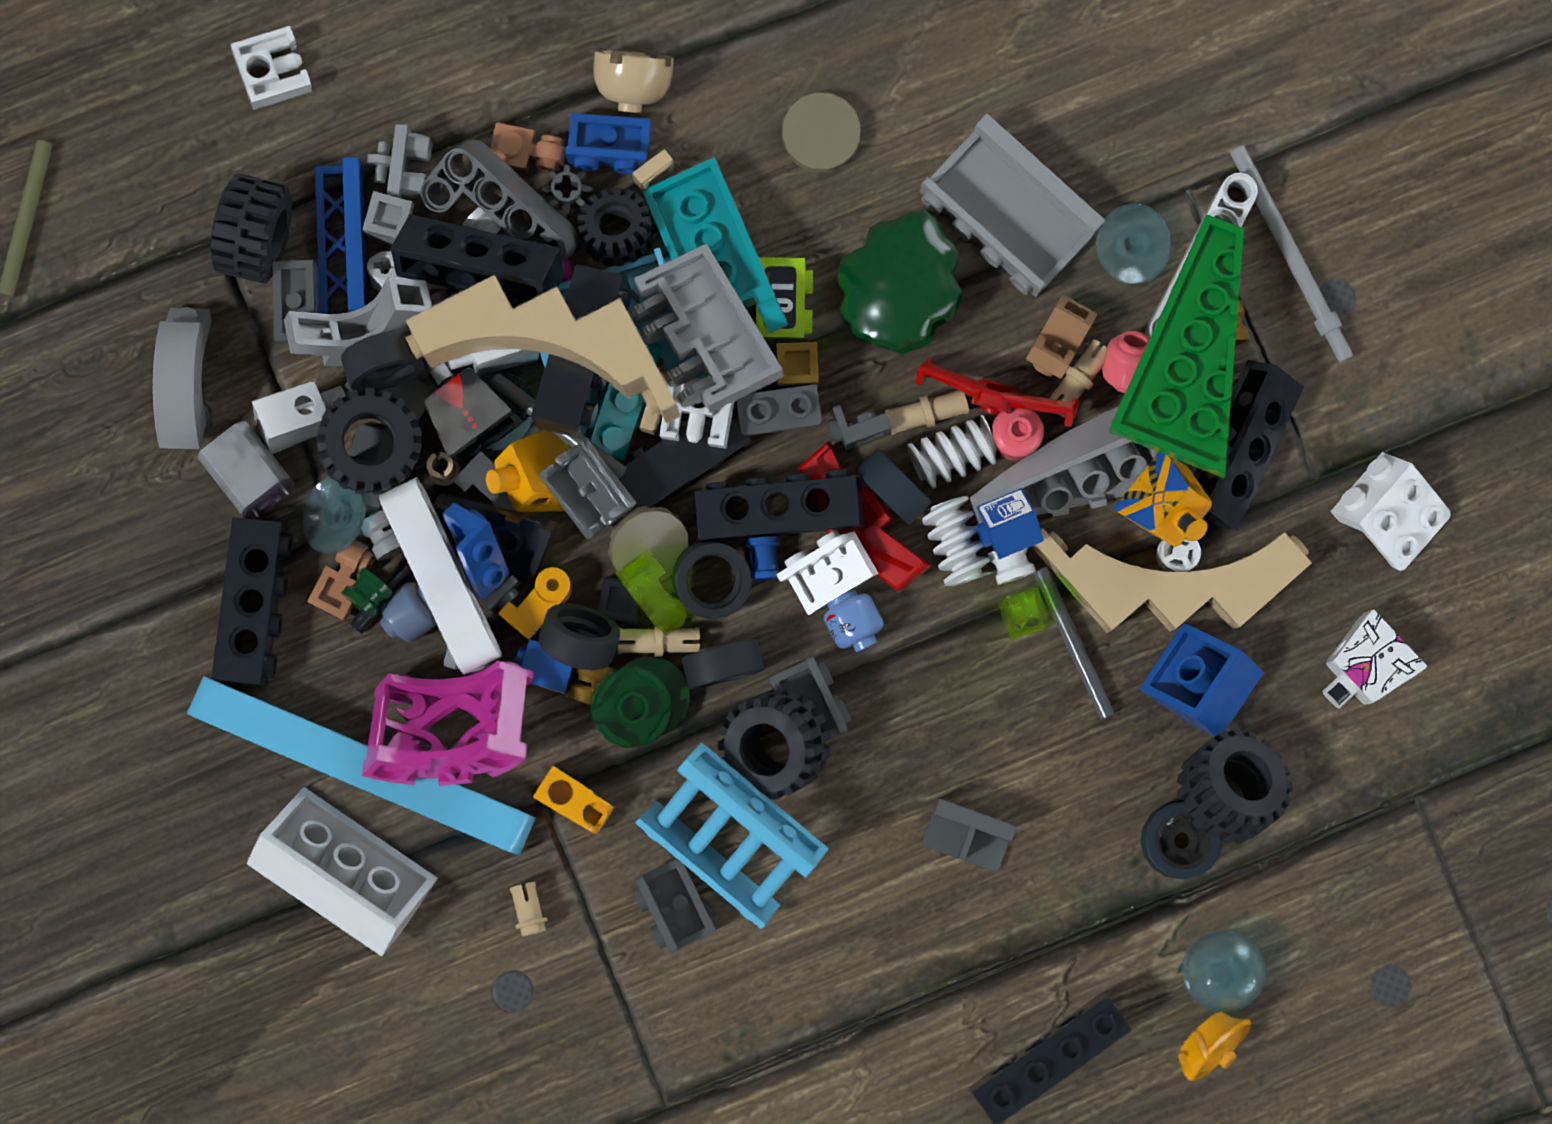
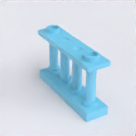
[636,742,829,929]

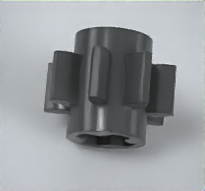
[542,164,593,218]

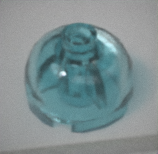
[1182,931,1266,1013]

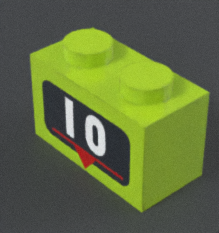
[756,257,813,345]

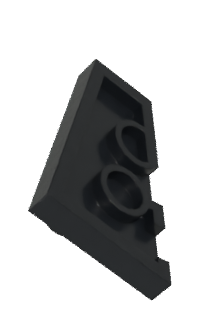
[433,493,558,586]

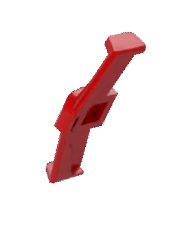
[916,357,1079,427]
[798,442,931,591]

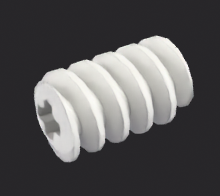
[907,415,997,489]
[922,496,993,586]

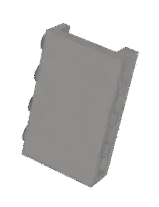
[919,114,1106,298]

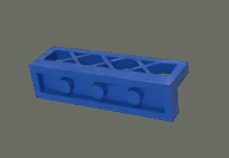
[315,157,370,314]

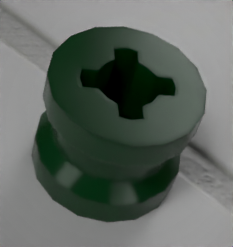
[341,567,393,619]

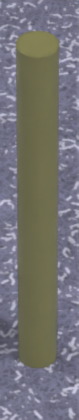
[0,140,53,298]

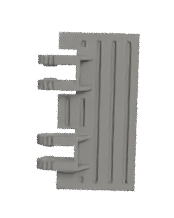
[629,243,783,413]

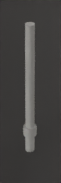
[1230,145,1354,363]

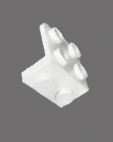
[1330,452,1450,571]

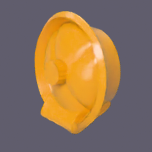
[1178,1011,1251,1081]

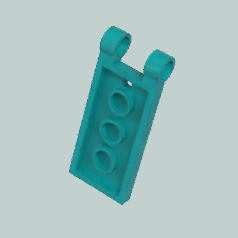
[642,157,788,333]

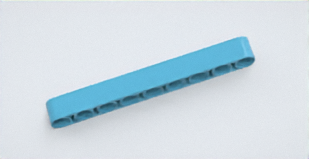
[187,676,536,856]

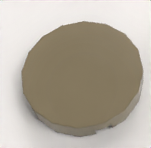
[782,92,861,173]
[608,506,688,585]

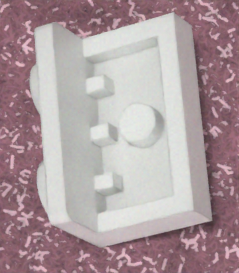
[777,530,879,615]

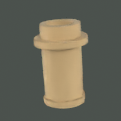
[427,452,460,486]
[510,882,548,937]

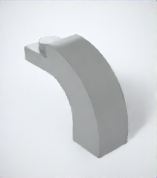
[284,277,432,366]
[153,307,212,449]

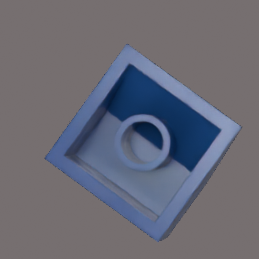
[1139,622,1264,736]

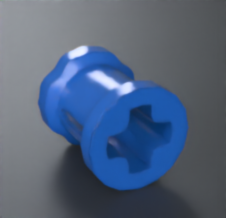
[745,537,781,581]

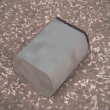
[197,422,294,519]

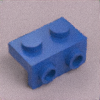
[566,113,651,174]
[443,503,510,600]

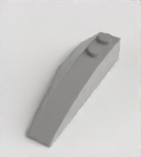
[970,407,1197,523]

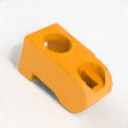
[498,567,572,641]
[533,765,615,835]

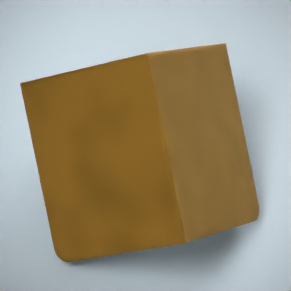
[776,342,819,389]

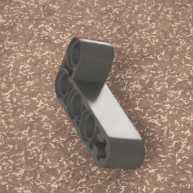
[420,139,581,263]

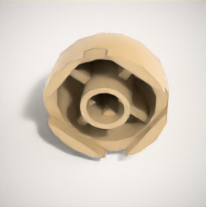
[593,50,674,112]

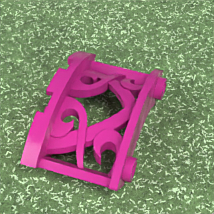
[361,661,534,786]

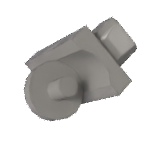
[364,124,432,199]

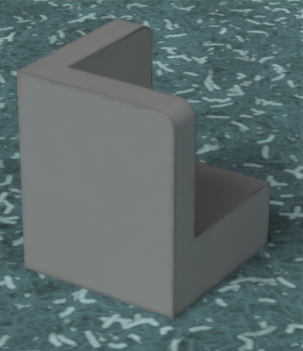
[362,191,414,246]

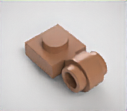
[490,123,566,173]
[307,540,375,621]

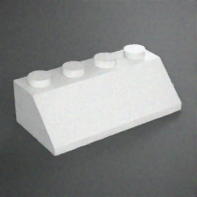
[247,787,438,956]

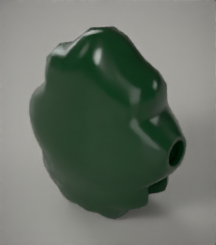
[837,211,963,355]

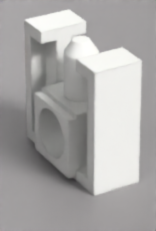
[231,26,312,110]
[659,378,734,449]

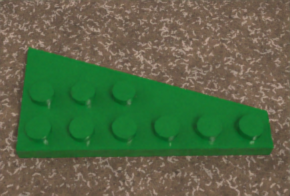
[1109,214,1244,479]

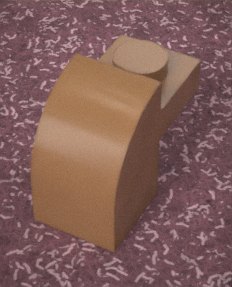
[1026,294,1097,379]

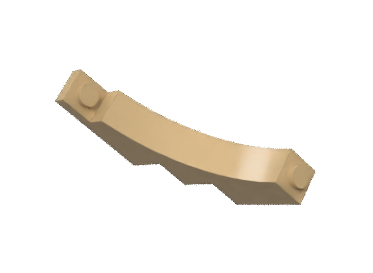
[405,275,681,423]
[1031,528,1312,633]

